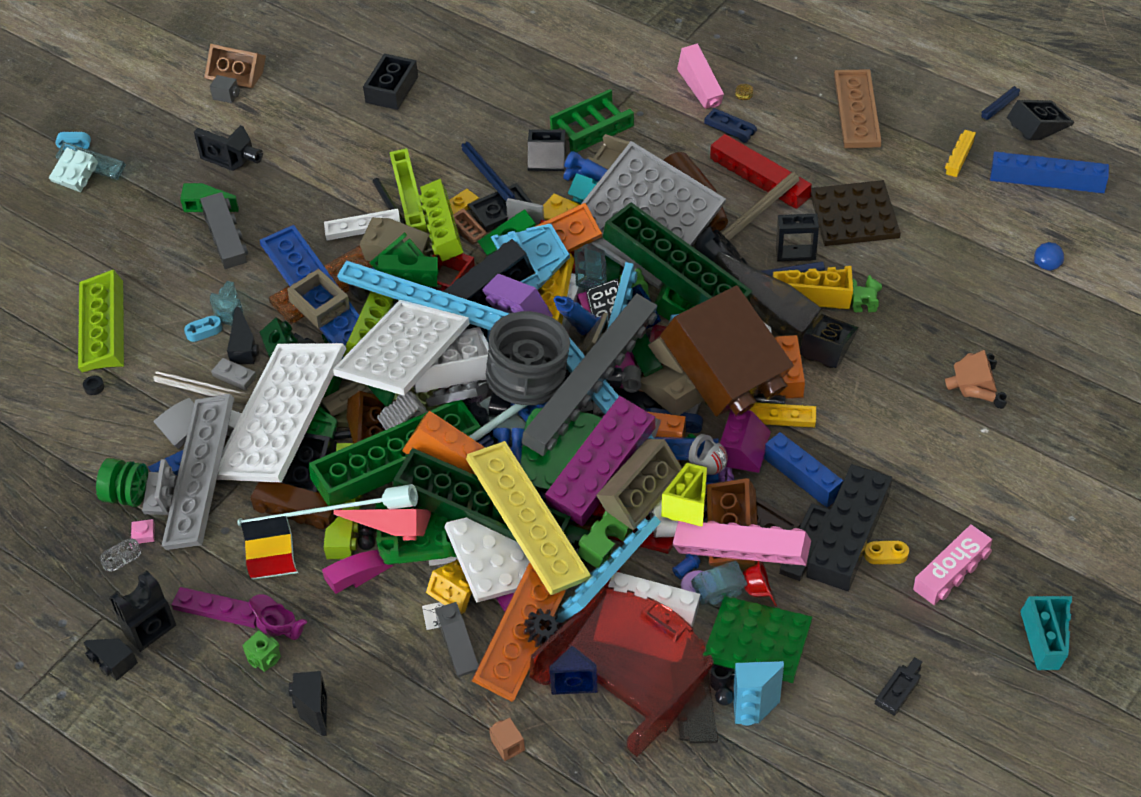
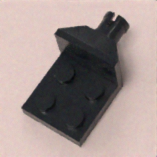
[194,125,263,171]

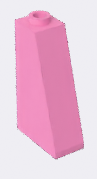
[677,43,724,109]

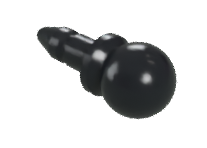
[357,509,375,550]

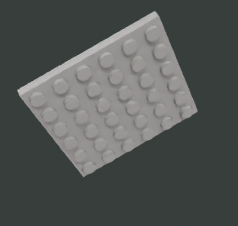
[581,141,726,289]

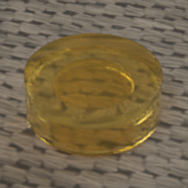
[735,84,753,100]

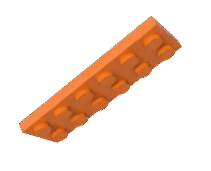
[472,563,566,702]

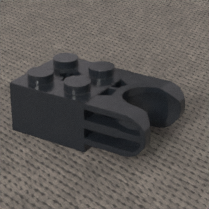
[109,570,176,652]

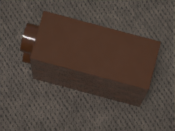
[660,285,794,417]

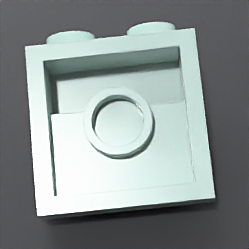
[49,148,98,192]

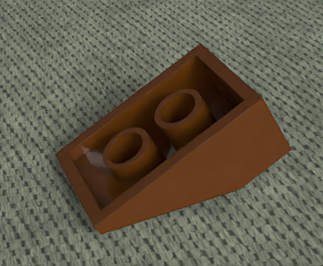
[347,391,396,444]

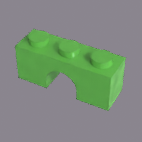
[578,511,633,568]

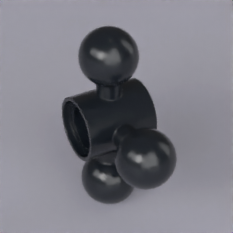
[710,663,735,706]

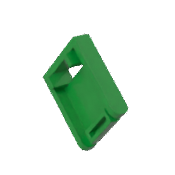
[369,232,425,271]

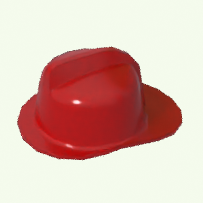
[742,561,777,607]

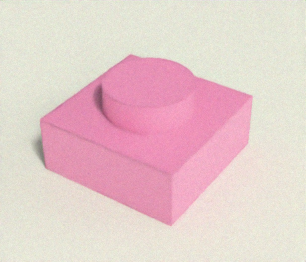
[131,519,155,544]

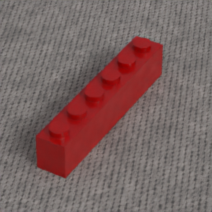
[710,134,812,209]

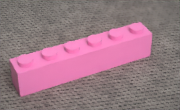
[673,521,811,566]

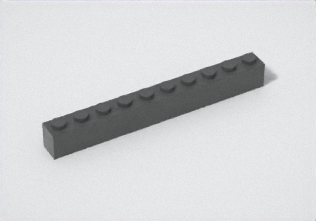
[522,294,658,456]

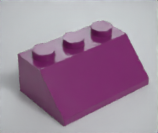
[720,410,771,473]

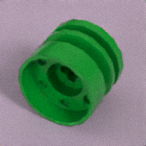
[96,458,148,507]

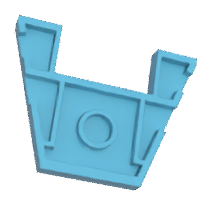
[491,224,570,290]

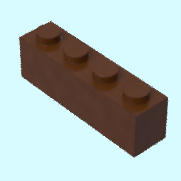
[250,482,341,529]

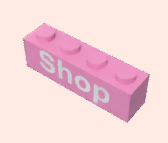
[913,525,992,605]

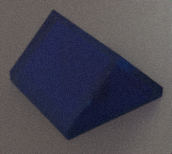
[549,646,598,695]

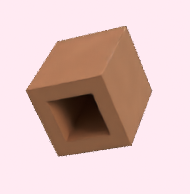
[489,718,525,761]

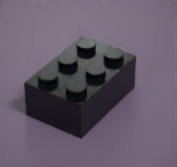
[363,53,418,110]

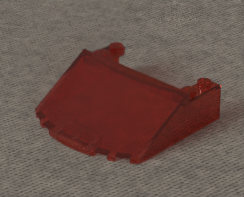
[529,587,713,757]

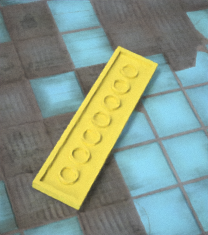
[466,441,591,595]

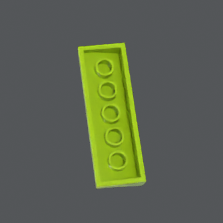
[78,269,124,373]

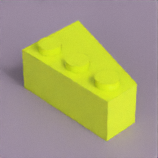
[661,463,707,527]

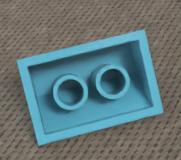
[733,661,784,726]

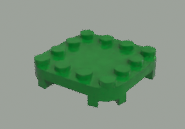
[520,408,602,491]
[375,502,457,565]

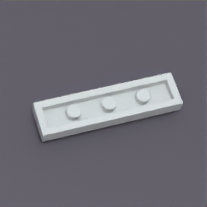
[324,209,401,240]

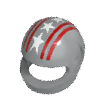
[688,434,728,475]

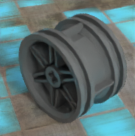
[485,311,570,405]

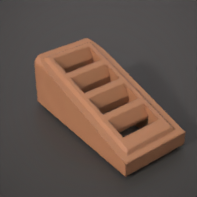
[453,208,488,244]

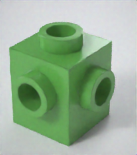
[242,630,281,672]

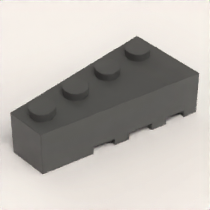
[200,192,248,269]

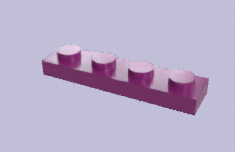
[171,587,256,628]

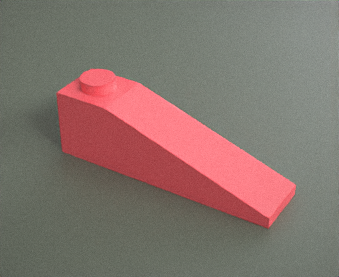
[334,509,431,540]

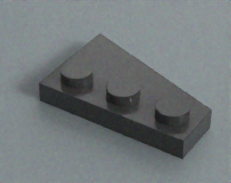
[426,381,489,407]

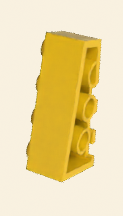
[770,266,853,309]

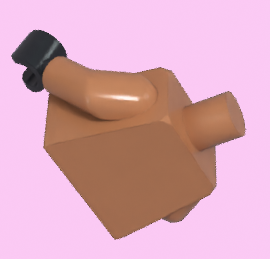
[945,350,1007,409]

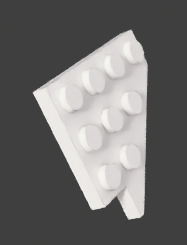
[445,518,530,603]

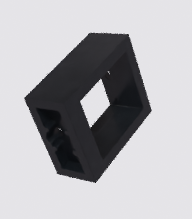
[776,213,819,262]

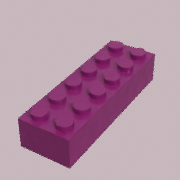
[545,396,656,527]

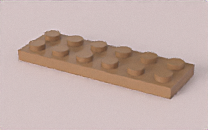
[834,69,881,148]

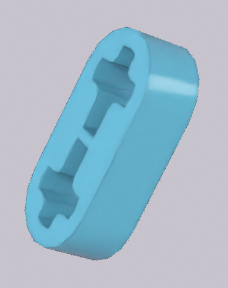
[56,132,91,150]
[184,316,222,342]

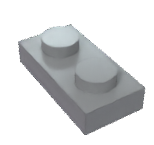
[211,358,257,390]

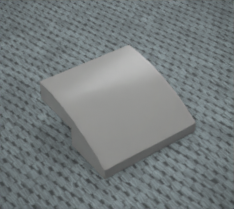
[153,398,194,449]

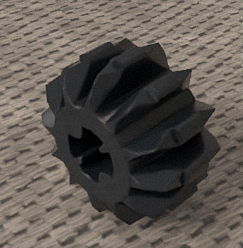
[523,608,562,648]

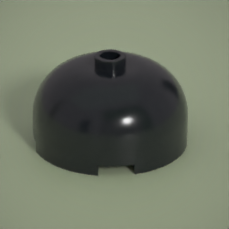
[695,226,750,275]

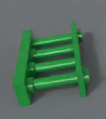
[550,89,634,152]

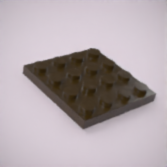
[811,180,901,246]

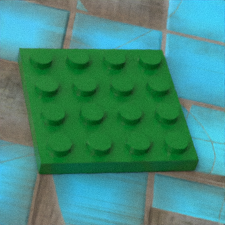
[702,596,812,683]

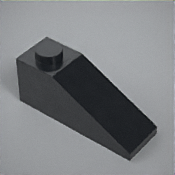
[227,307,259,364]

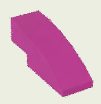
[322,550,393,594]

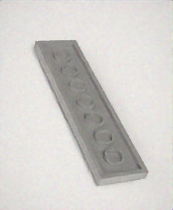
[161,394,234,550]

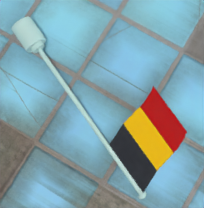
[237,484,418,580]

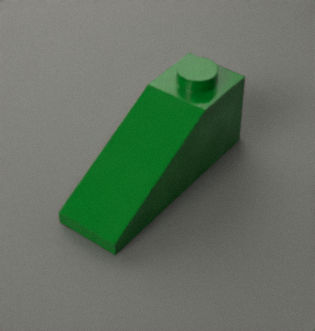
[180,183,239,212]

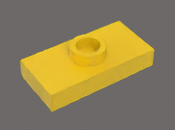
[450,189,479,214]

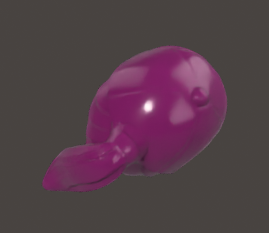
[249,594,307,640]

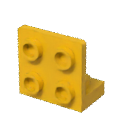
[426,559,472,614]

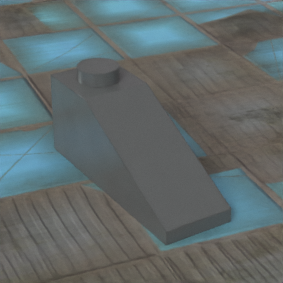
[435,602,478,677]

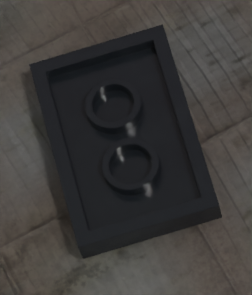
[468,183,533,232]

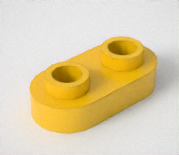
[864,541,909,564]

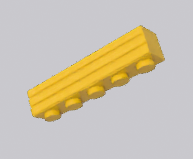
[945,130,976,177]

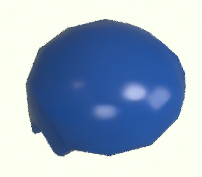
[1034,242,1064,271]

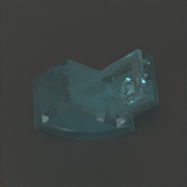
[210,281,243,326]

